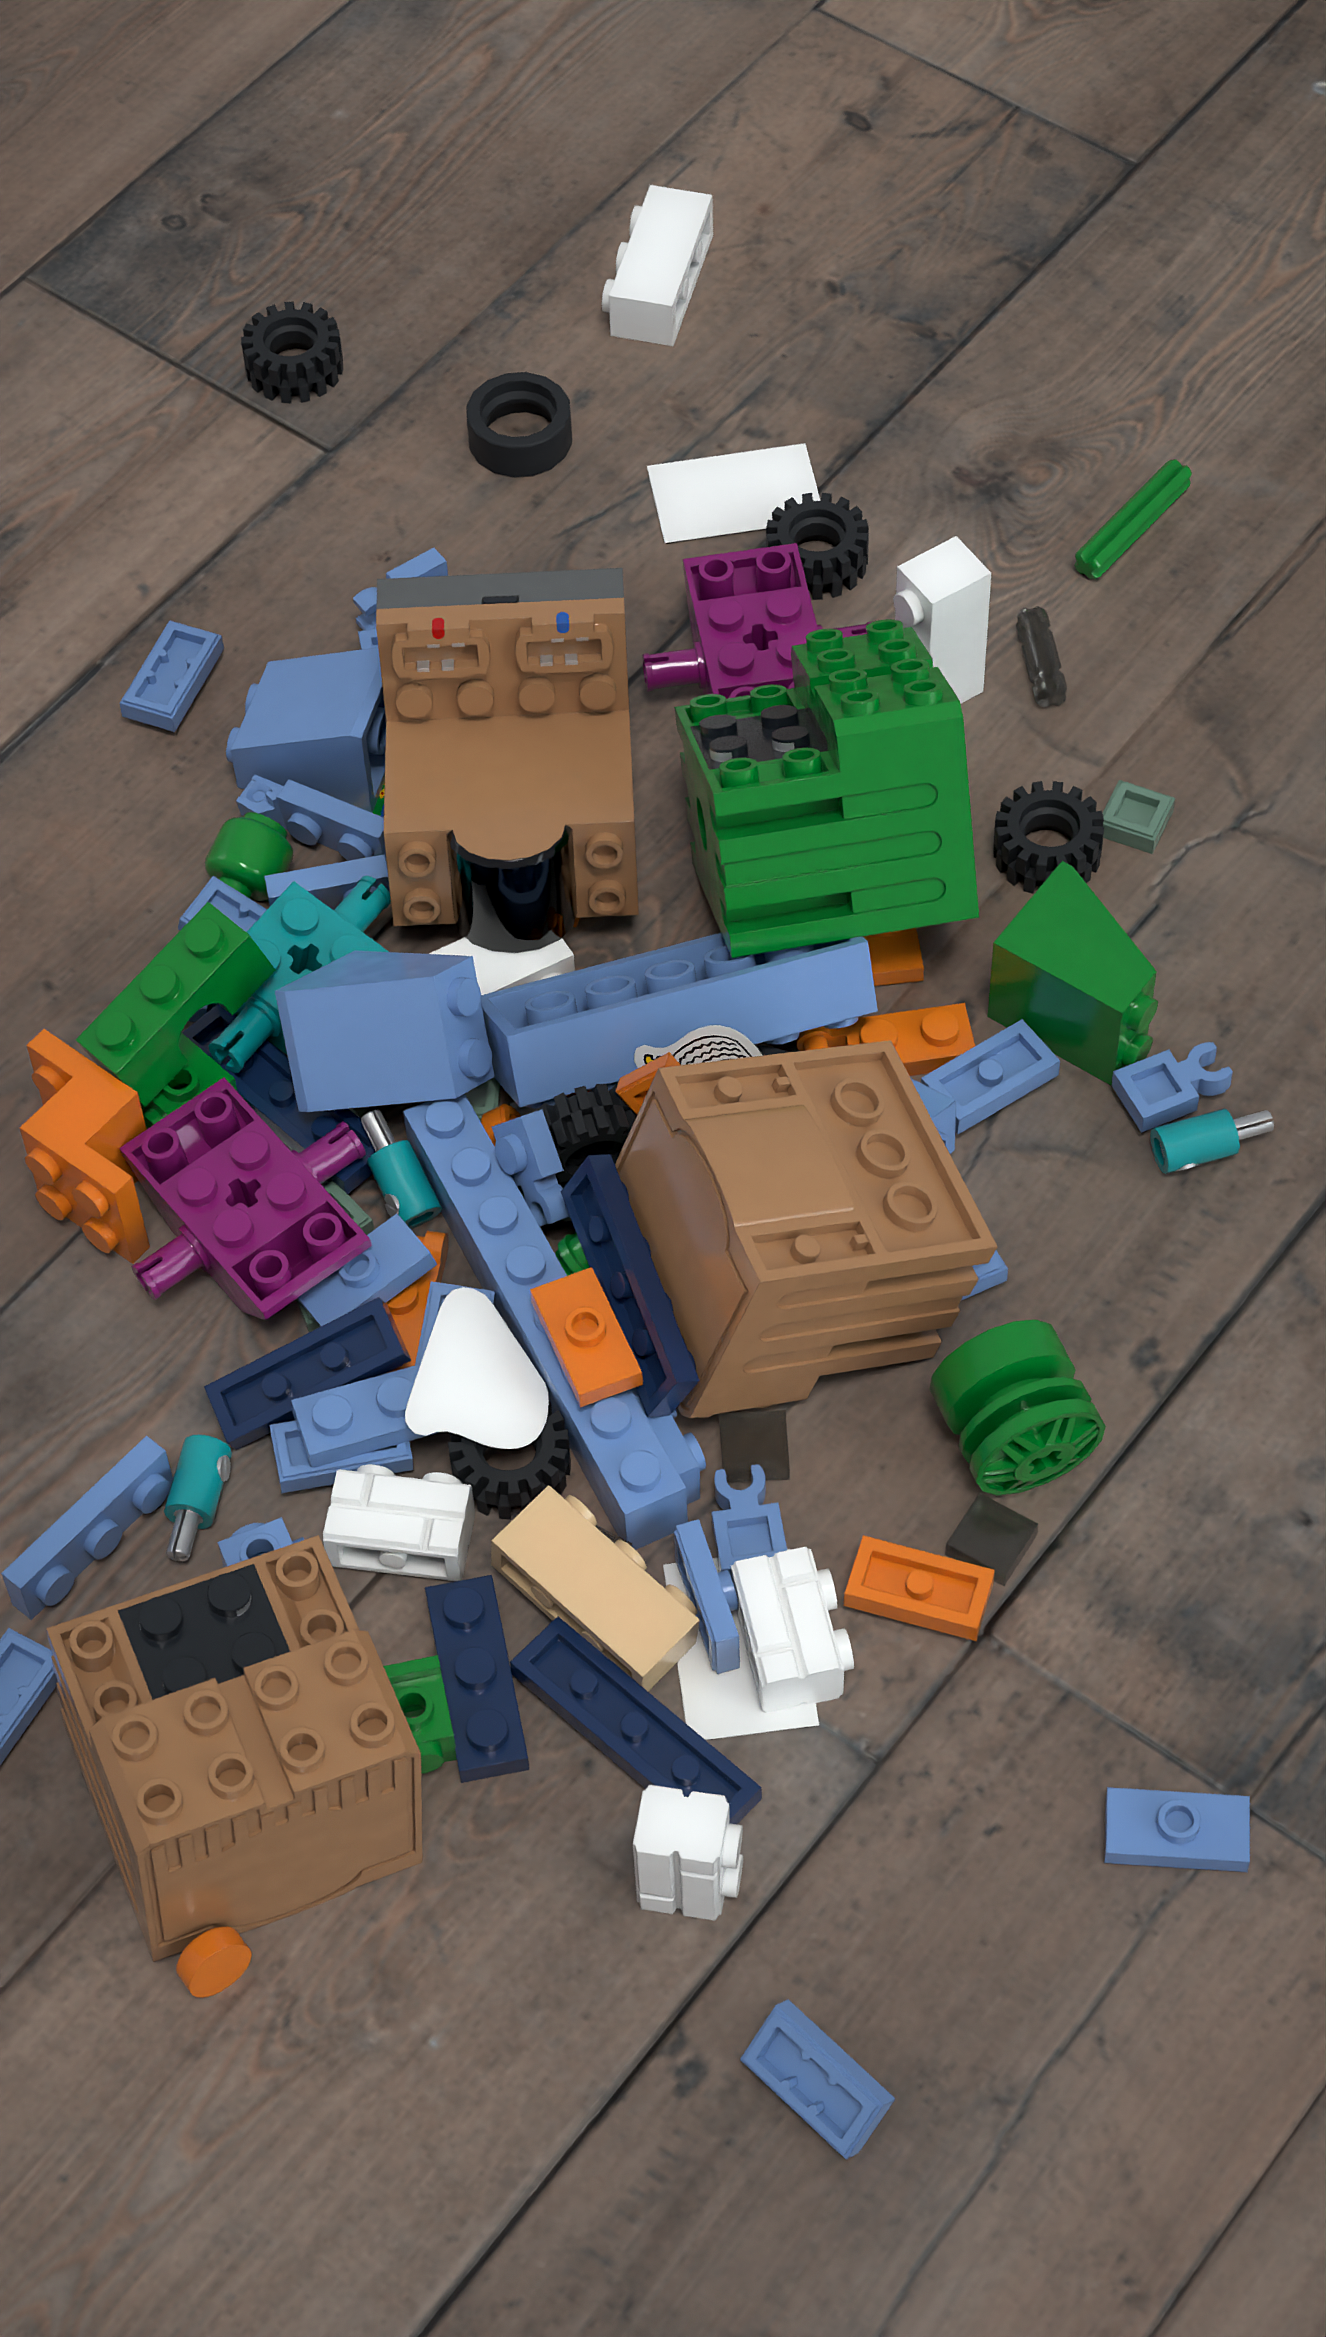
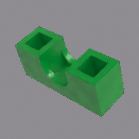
[76,902,276,1107]

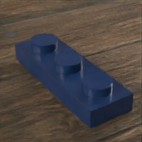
[204,1297,411,1450]
[425,1575,530,1783]

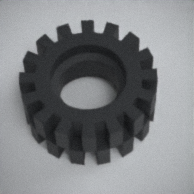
[241,301,344,404]
[766,492,869,600]
[993,781,1104,894]
[538,1084,637,1188]
[448,1401,571,1520]

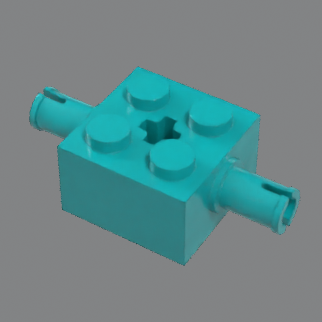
[208,876,391,1073]

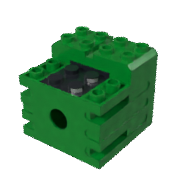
[674,619,979,958]

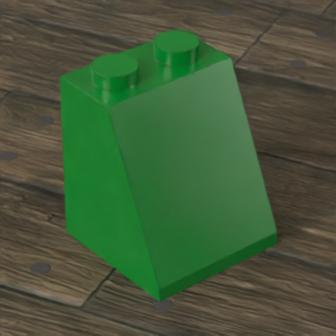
[987,861,1158,1086]

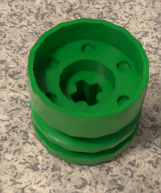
[929,1319,1106,1495]

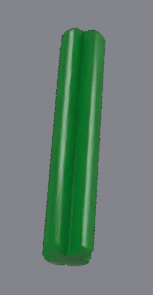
[1074,459,1192,579]

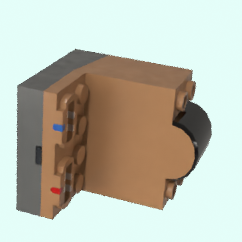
[376,568,639,953]

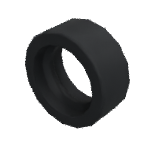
[466,372,572,477]

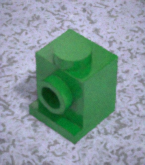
[383,1655,457,1774]

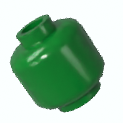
[205,812,293,902]

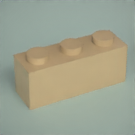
[491,1485,700,1691]

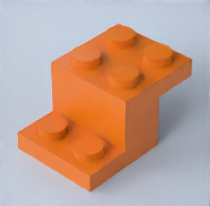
[20,1029,150,1264]

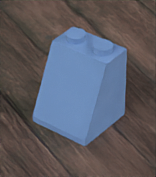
[226,647,386,813]
[275,950,495,1112]

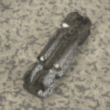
[1016,606,1067,708]

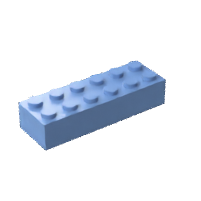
[481,933,878,1109]

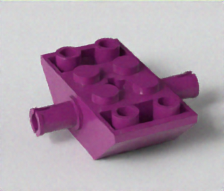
[642,543,871,699]
[120,1078,372,1320]

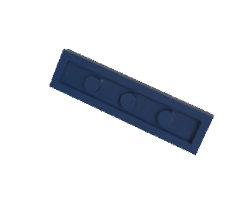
[182,1004,376,1194]
[561,1154,700,1417]
[510,1616,762,1824]

